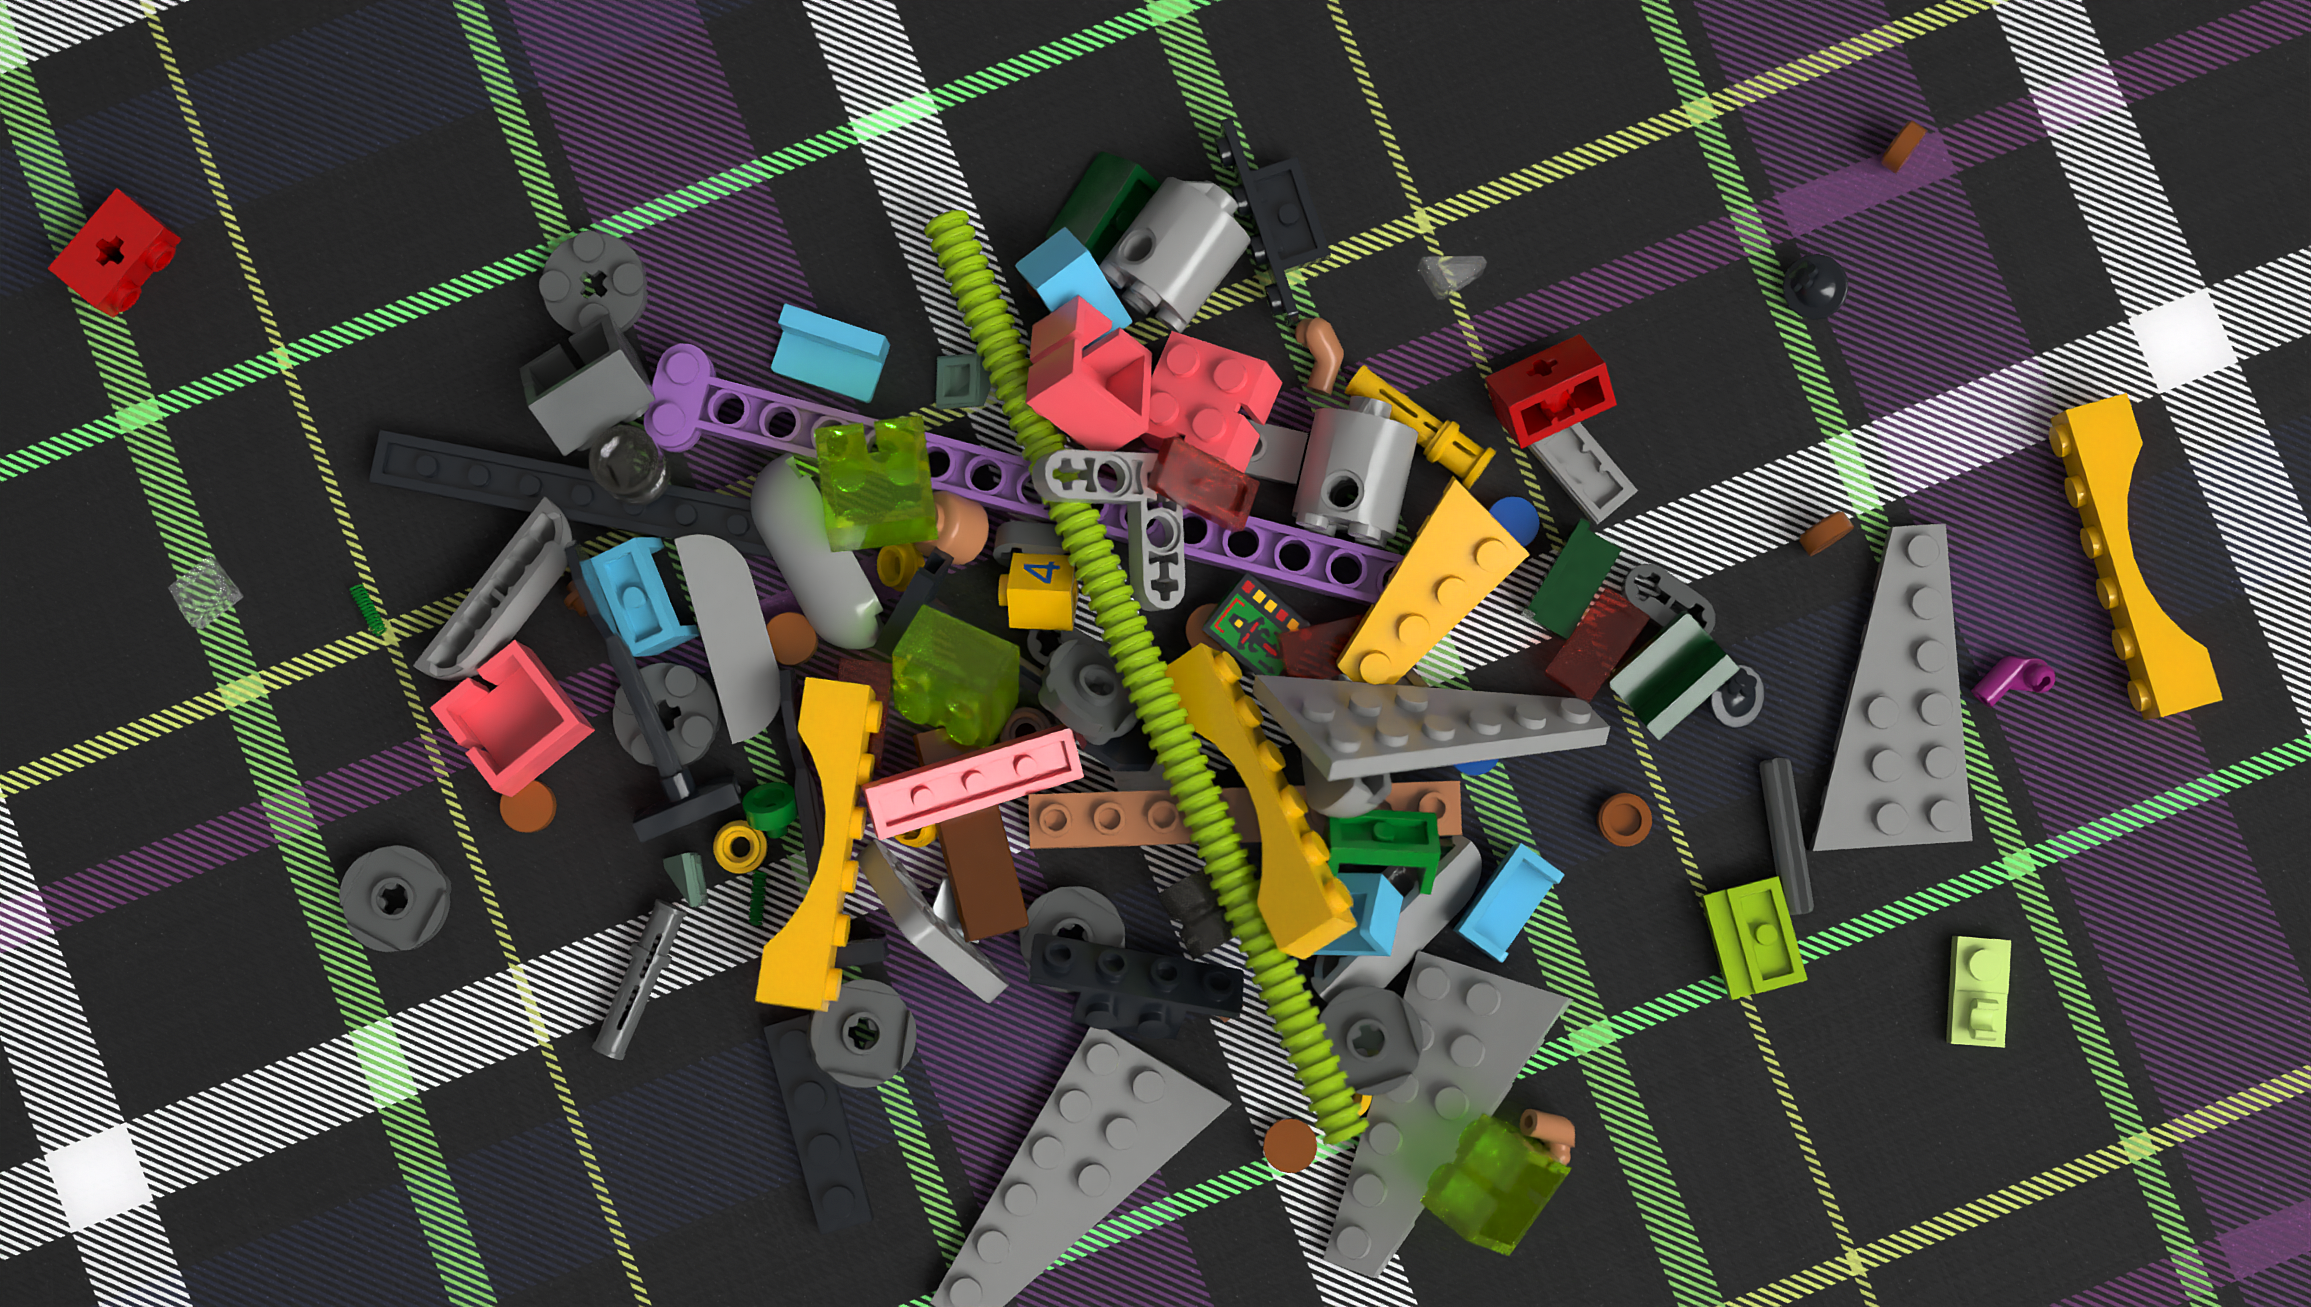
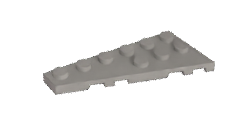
[1808,524,1972,851]
[1252,675,1610,781]
[1323,951,1574,1278]
[930,1027,1232,1307]

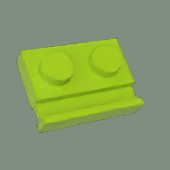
[1700,876,1808,1000]

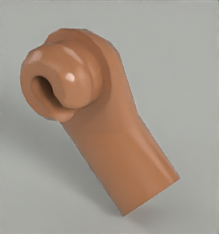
[1295,317,1344,396]
[1520,1109,1575,1165]

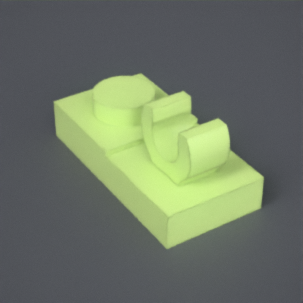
[1946,936,2011,1048]

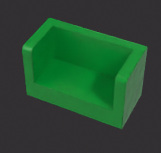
[1322,809,1441,895]

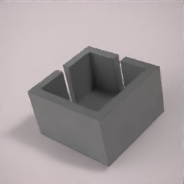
[519,313,656,456]

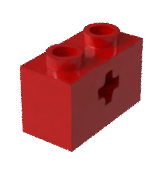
[47,188,182,318]
[1485,334,1617,449]

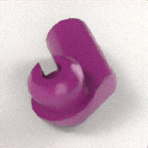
[1971,656,2056,708]

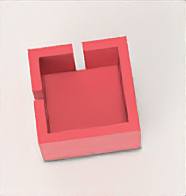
[1026,295,1153,452]
[1139,331,1282,479]
[430,640,595,797]

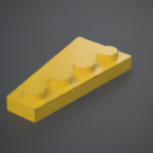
[1336,476,1530,685]

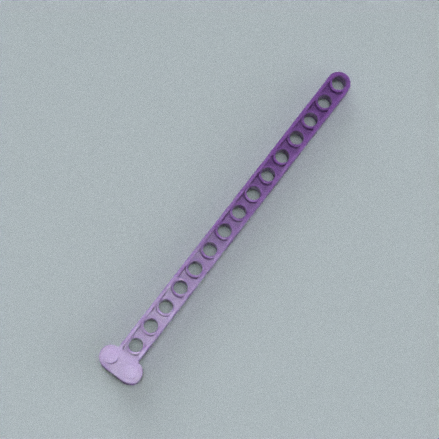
[644,343,1471,616]

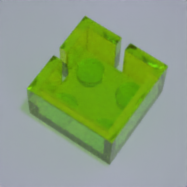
[814,415,939,553]
[892,604,1020,748]
[1419,1112,1572,1256]

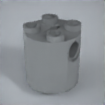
[1098,177,1250,334]
[1292,396,1419,549]

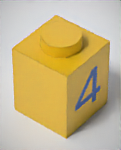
[998,553,1079,631]

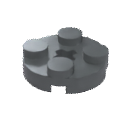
[539,230,648,334]
[1038,639,1139,745]
[613,663,722,767]
[339,845,452,952]
[1019,886,1125,993]
[806,979,916,1088]
[1318,985,1423,1095]

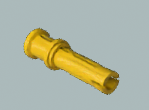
[1344,365,1496,490]

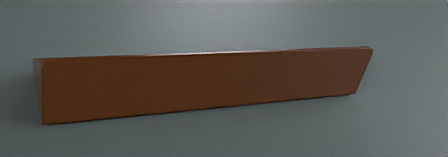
[912,721,1029,943]

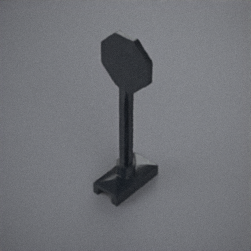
[564,539,742,843]
[874,547,1159,772]
[779,669,890,968]

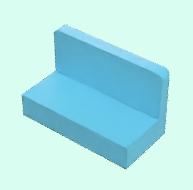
[771,303,890,403]

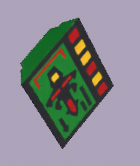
[1202,571,1319,677]

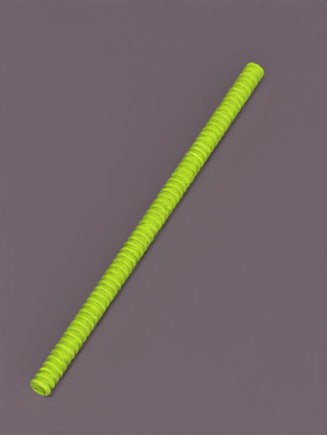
[924,210,1369,1146]

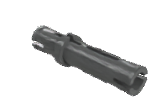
[592,899,687,1060]

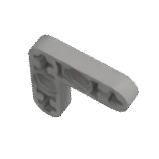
[1032,450,1185,612]
[855,839,1009,1003]

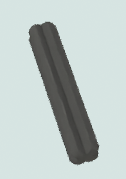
[1759,757,1814,915]

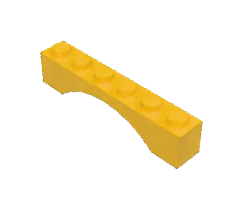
[2049,393,2223,720]
[1164,643,1358,959]
[756,677,882,1012]

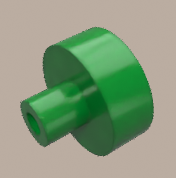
[742,782,799,838]

